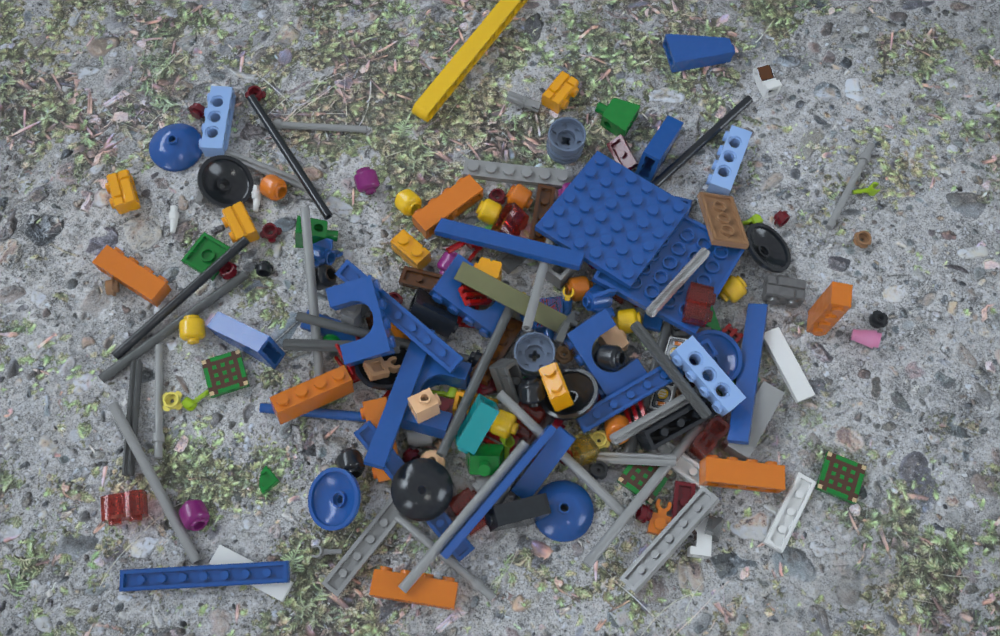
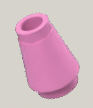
[851,329,882,349]

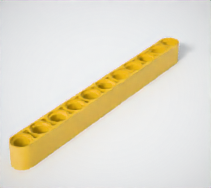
[412,0,528,122]

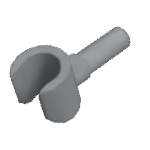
[311,545,342,559]

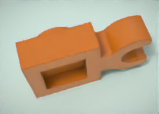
[646,499,672,536]

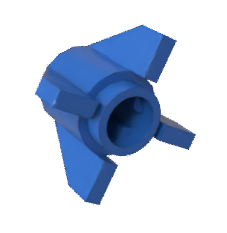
[313,238,343,266]
[582,284,617,317]

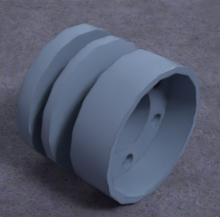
[546,117,586,165]
[514,332,555,379]

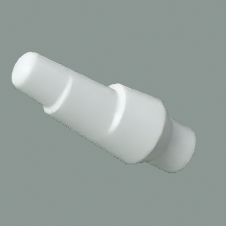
[251,185,261,213]
[169,205,179,233]

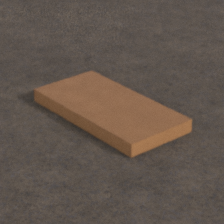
[697,192,750,249]

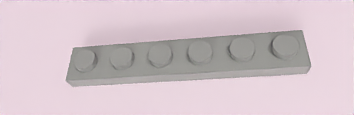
[463,159,572,189]
[619,486,720,594]
[321,497,402,598]

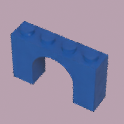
[429,253,505,338]
[326,275,396,367]
[564,308,647,399]
[401,354,472,439]

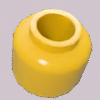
[394,189,422,216]
[475,198,504,225]
[719,275,747,303]
[613,308,642,334]
[179,315,206,344]
[490,409,519,439]

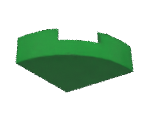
[259,466,280,495]

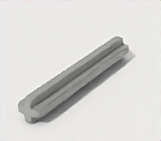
[596,451,677,467]

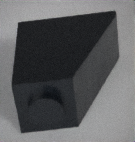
[408,287,459,339]
[485,493,552,532]

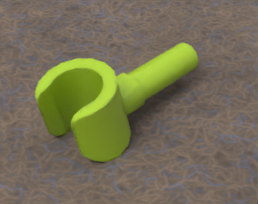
[852,182,880,196]
[742,214,763,226]
[431,387,458,399]
[182,390,209,411]
[500,436,515,461]

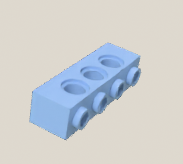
[199,86,236,157]
[705,125,752,196]
[670,335,746,417]

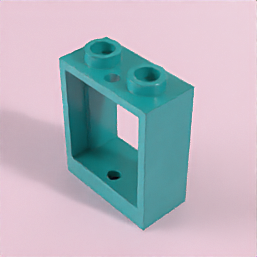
[455,393,499,455]

